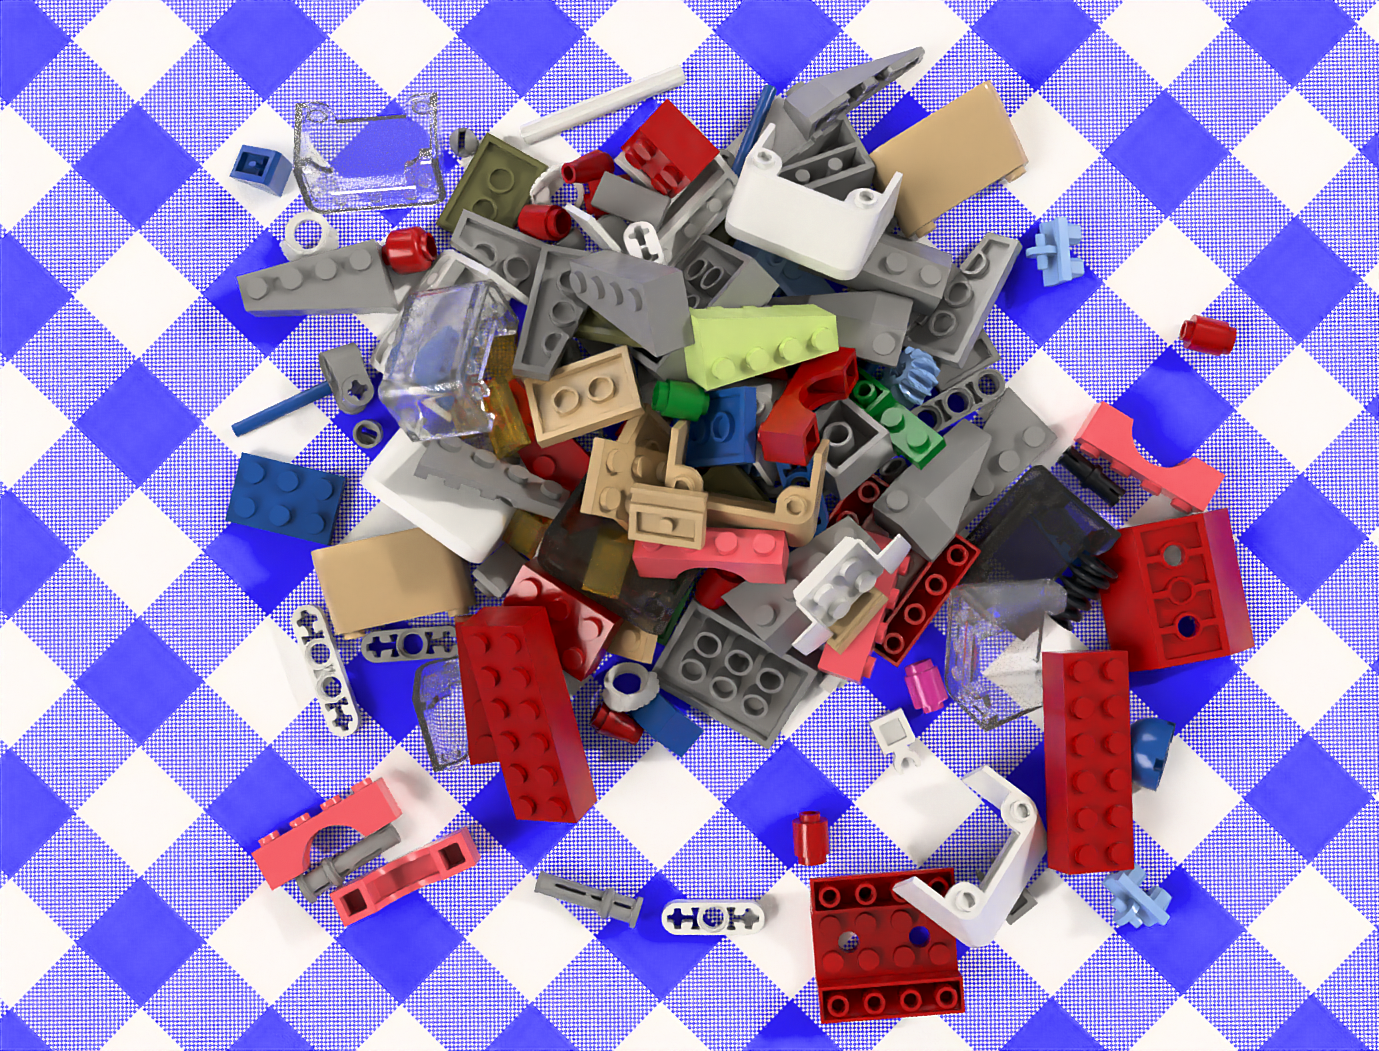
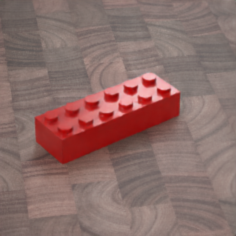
[460,606,598,823]
[1042,649,1134,875]

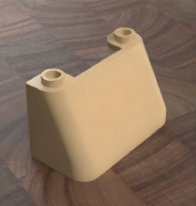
[869,80,1029,239]
[311,527,477,641]

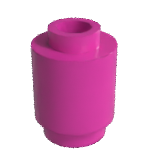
[904,658,949,714]

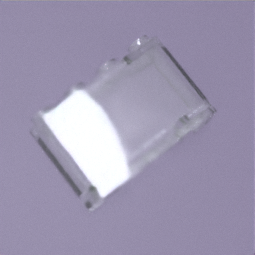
[378,279,519,442]

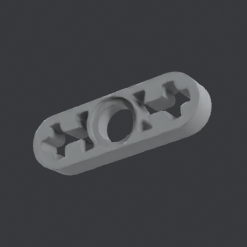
[361,625,458,663]

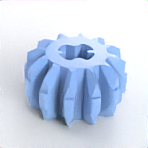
[880,346,941,410]

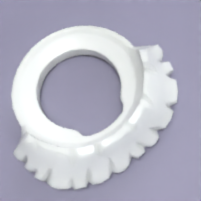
[530,162,585,209]
[279,211,339,261]
[601,662,660,712]

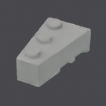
[779,112,875,201]

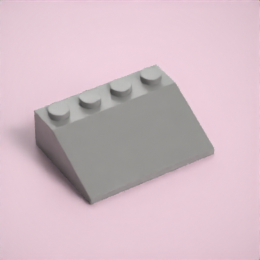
[613,233,780,384]
[651,595,823,750]

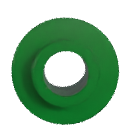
[652,378,710,422]

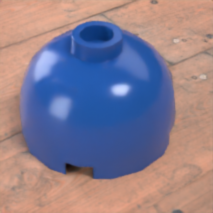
[1130,717,1176,792]

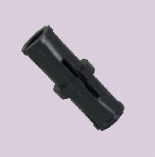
[1057,445,1126,508]

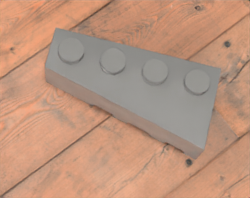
[236,239,400,317]
[570,249,695,357]
[721,516,882,658]

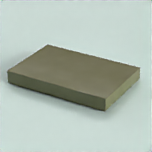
[436,132,549,235]

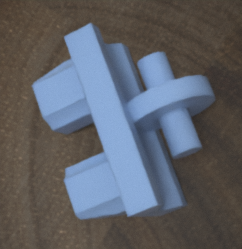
[1026,217,1084,287]
[1101,863,1172,928]

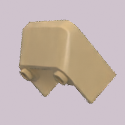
[665,419,830,547]

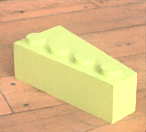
[684,304,839,391]

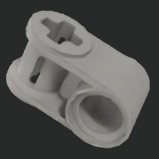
[318,342,374,415]

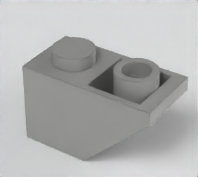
[471,542,528,599]

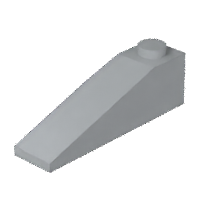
[783,46,926,142]
[767,290,914,370]
[872,418,993,563]

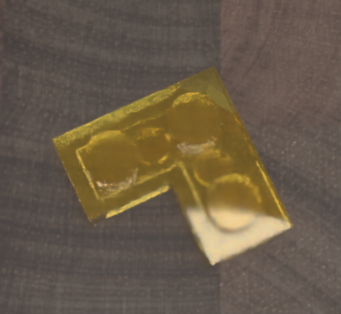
[450,376,531,459]

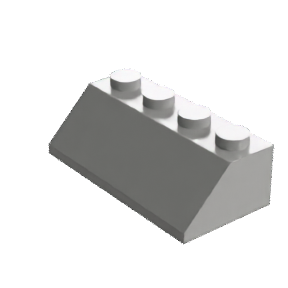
[798,231,952,317]

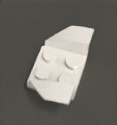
[791,534,912,656]

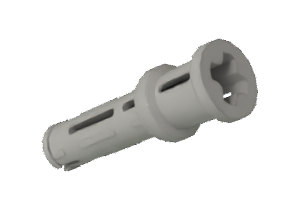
[295,823,402,904]
[534,870,644,928]

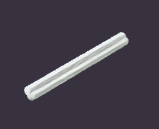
[520,64,686,144]

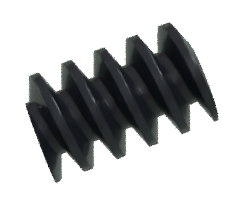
[1040,552,1118,631]

